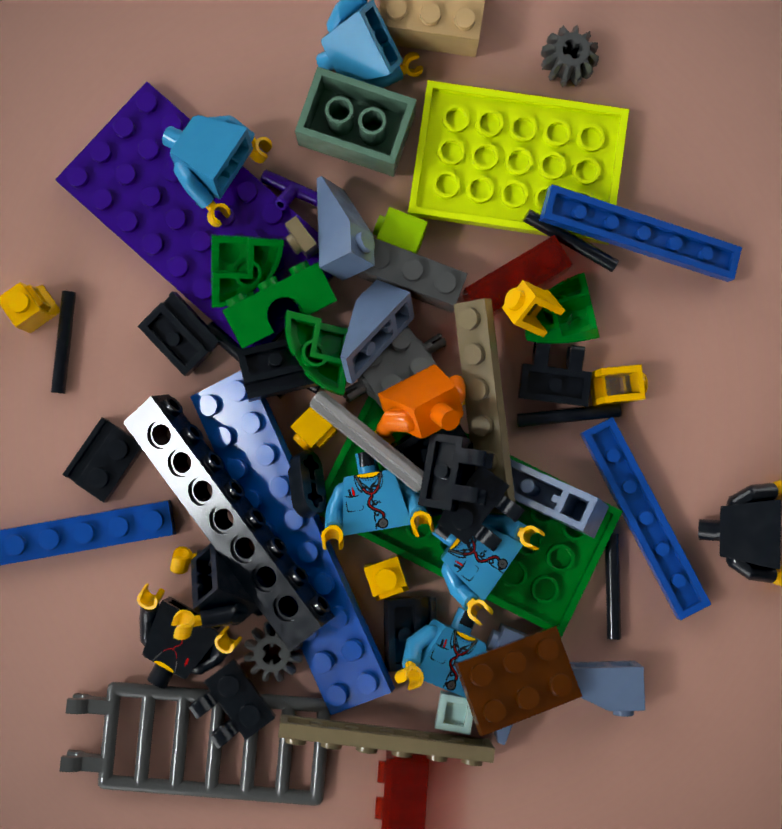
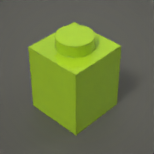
[373,207,428,254]

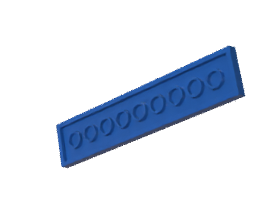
[190,370,395,715]

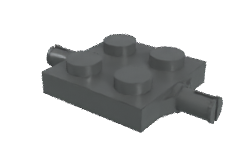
[343,325,446,410]

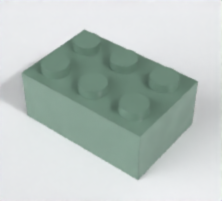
[295,67,417,177]

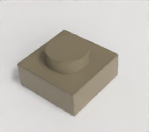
[285,216,319,260]

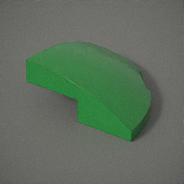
[211,234,284,308]
[525,273,600,344]
[285,310,348,396]

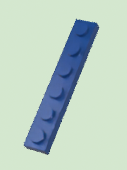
[539,184,742,282]
[580,417,711,621]
[0,500,176,566]

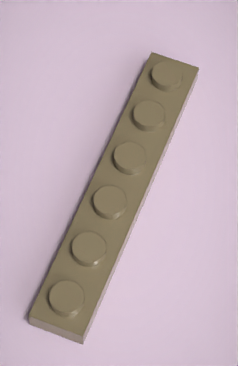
[454,298,515,514]
[278,714,495,766]

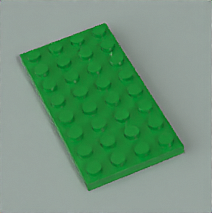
[318,396,623,638]

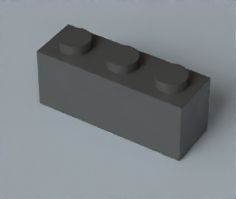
[358,238,468,313]

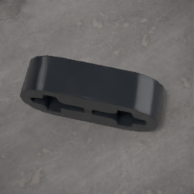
[288,450,327,518]

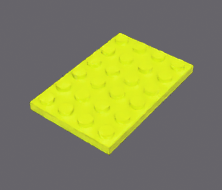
[408,80,629,245]

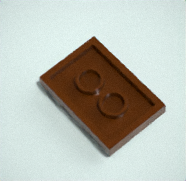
[454,626,583,736]

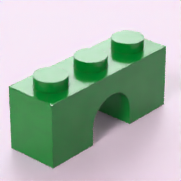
[222,260,337,349]

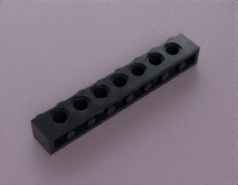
[123,394,335,651]

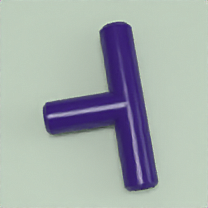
[261,170,317,210]

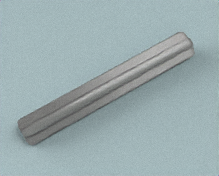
[309,391,424,493]

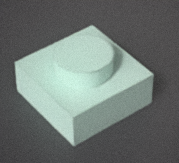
[434,691,473,735]

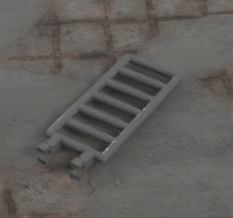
[59,682,331,806]

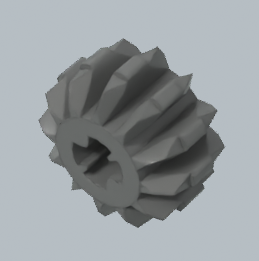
[541,25,599,87]
[244,621,303,682]

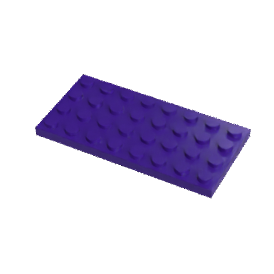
[55,81,334,348]

